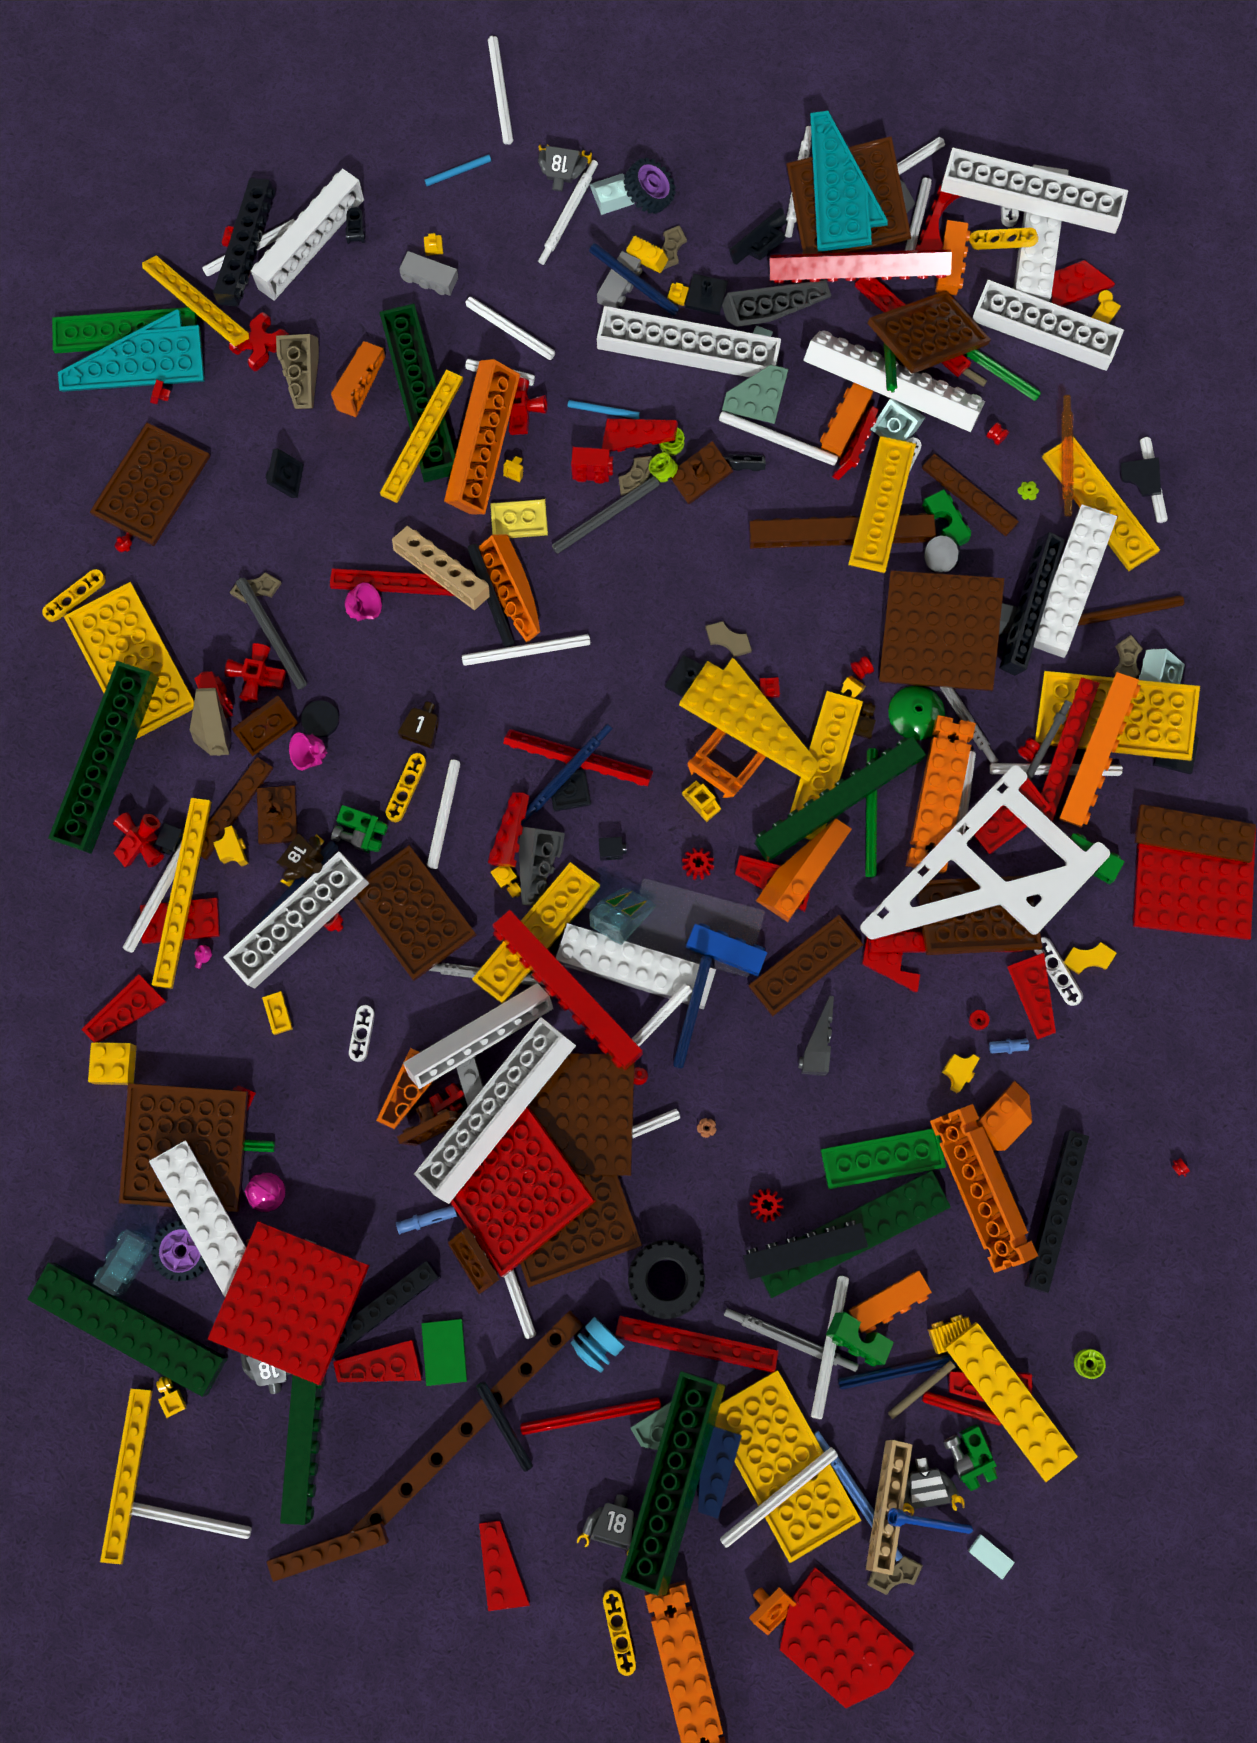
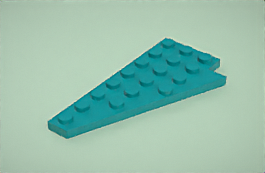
[810,111,888,252]
[58,310,205,392]

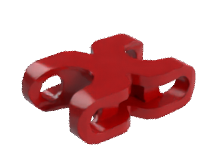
[229,312,289,371]

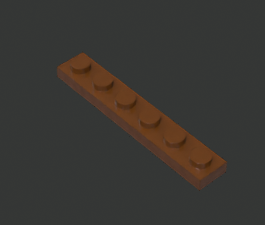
[922,454,1019,536]
[200,757,273,860]
[266,1521,389,1582]

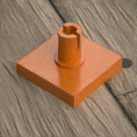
[749,1587,796,1635]

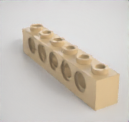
[392,526,490,610]
[866,1440,912,1575]

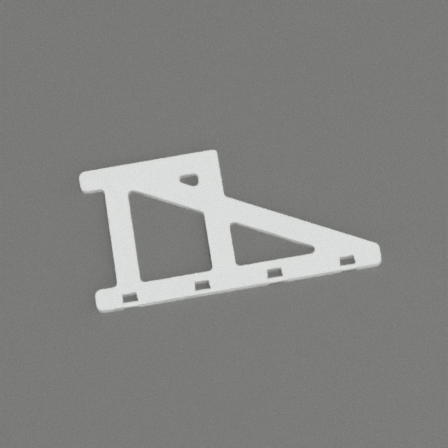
[860,766,1110,940]

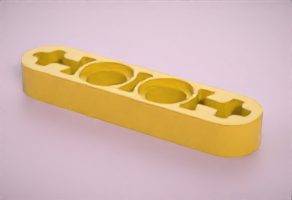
[969,228,1039,250]
[42,569,106,622]
[386,753,426,822]
[603,1589,636,1676]

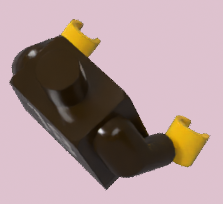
[276,833,324,887]

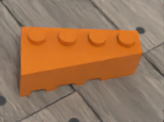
[331,341,386,417]
[376,1048,433,1130]

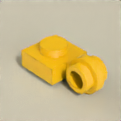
[490,866,521,898]
[156,1376,187,1418]

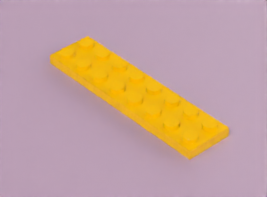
[848,436,916,573]
[1042,436,1160,572]
[790,691,863,840]
[472,862,600,1004]
[944,1322,1078,1482]

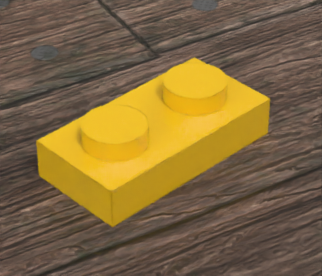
[262,991,293,1035]

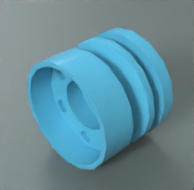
[571,1317,625,1373]

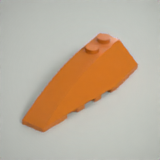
[479,534,540,642]
[756,819,852,922]

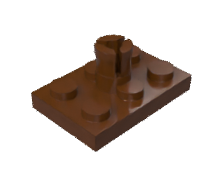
[670,441,734,504]
[232,696,298,757]
[257,786,297,845]
[397,1103,463,1146]
[448,1227,500,1294]

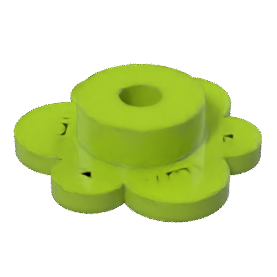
[1018,481,1039,500]

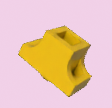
[682,781,721,822]
[214,825,249,867]
[942,1054,980,1093]

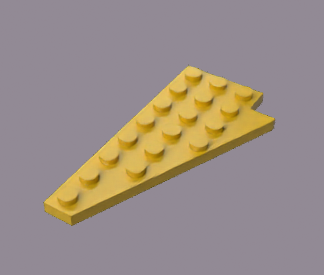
[679,658,820,782]

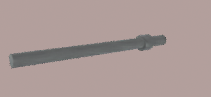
[1026,700,1072,781]

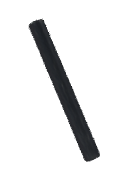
[476,1381,533,1472]

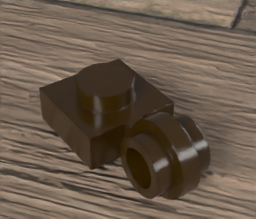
[853,702,876,739]

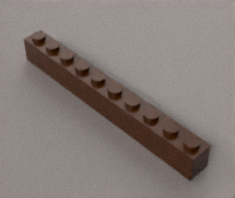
[749,513,936,549]

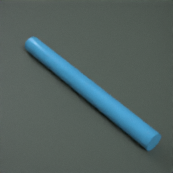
[424,154,491,186]
[568,400,640,419]

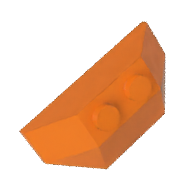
[976,1081,1032,1151]

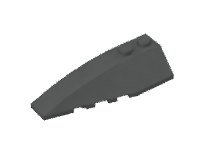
[722,280,831,326]

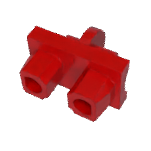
[429,1083,465,1116]

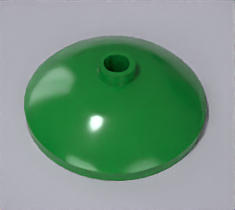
[888,686,945,740]

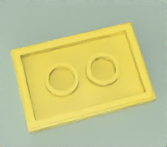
[490,499,548,538]

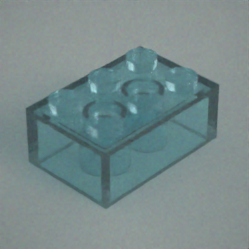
[93,1229,155,1296]

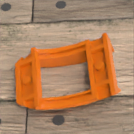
[687,728,766,798]

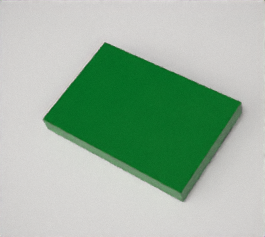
[421,1319,467,1386]

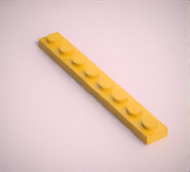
[142,255,249,346]
[380,370,463,503]
[100,1389,153,1564]

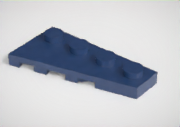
[698,1426,742,1518]

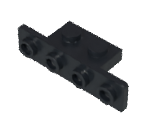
[729,208,787,265]

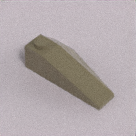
[276,334,319,409]
[190,688,231,756]

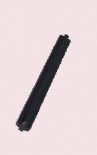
[467,544,514,647]

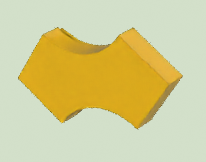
[1064,942,1117,975]

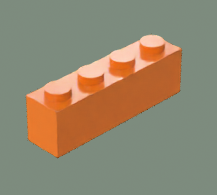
[935,220,970,295]
[820,383,873,458]
[847,1271,932,1334]

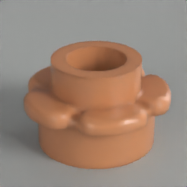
[697,1118,716,1138]

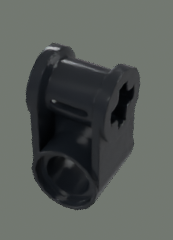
[346,207,366,244]

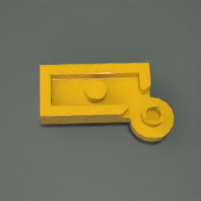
[1091,290,1121,324]

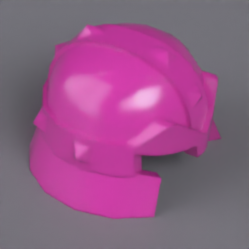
[345,583,382,621]
[289,732,327,771]
[245,1173,285,1212]

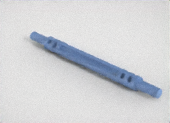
[814,1431,903,1561]

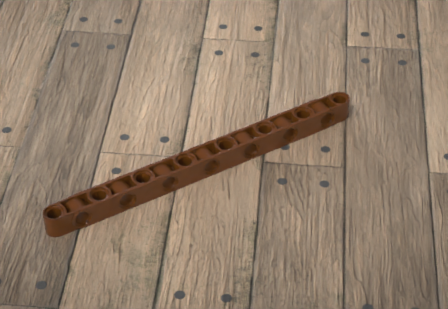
[349,1311,584,1532]

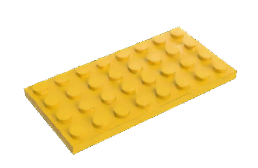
[64,582,194,739]
[1035,671,1200,761]
[715,1370,862,1563]

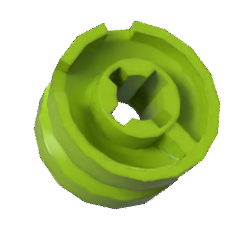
[659,427,685,455]
[649,452,678,482]
[1074,1349,1106,1379]

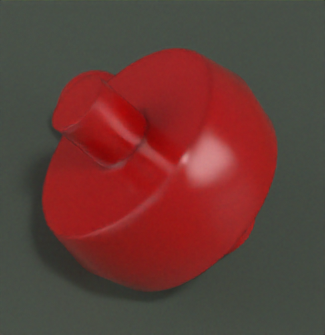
[115,533,132,552]
[634,1067,648,1085]

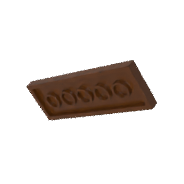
[1134,804,1256,863]
[748,915,863,1017]

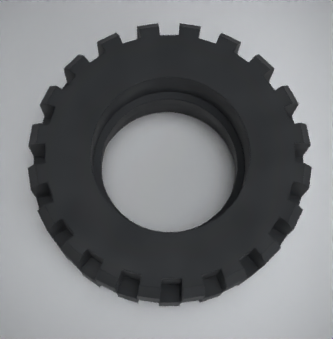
[628,1240,705,1319]

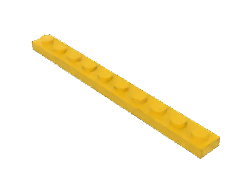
[152,798,212,989]

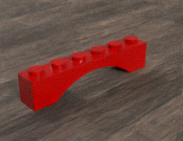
[915,174,961,250]

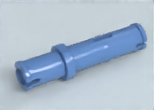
[396,1205,457,1235]

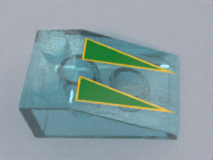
[589,887,656,945]

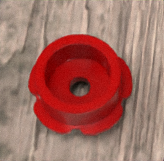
[1172,1158,1190,1177]

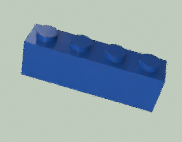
[686,923,767,977]

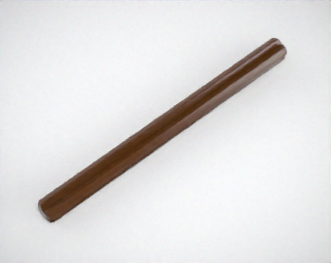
[1077,595,1184,626]

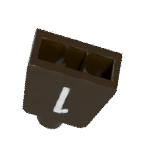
[398,702,439,749]

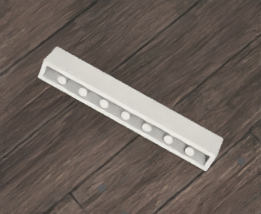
[403,983,553,1089]

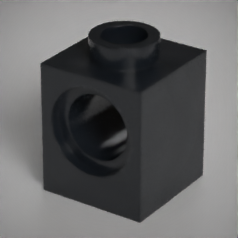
[155,823,184,855]
[599,837,626,861]

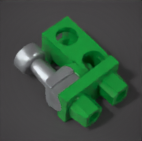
[331,805,388,853]
[943,1425,998,1491]

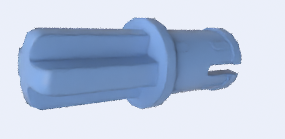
[989,1038,1029,1054]

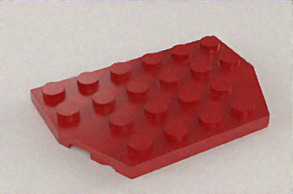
[779,1567,914,1708]

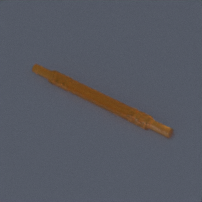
[1062,395,1074,517]

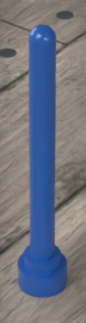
[888,1508,973,1534]

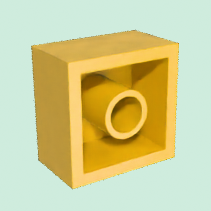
[88,1043,136,1085]

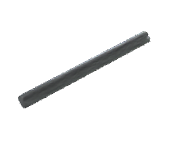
[552,477,660,554]
[236,578,307,690]

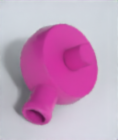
[194,945,212,969]

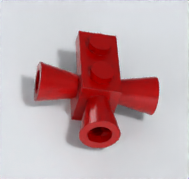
[509,378,547,435]
[225,643,286,703]
[113,812,164,868]

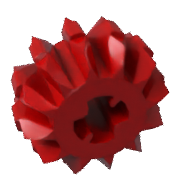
[682,848,714,880]
[750,1188,784,1223]

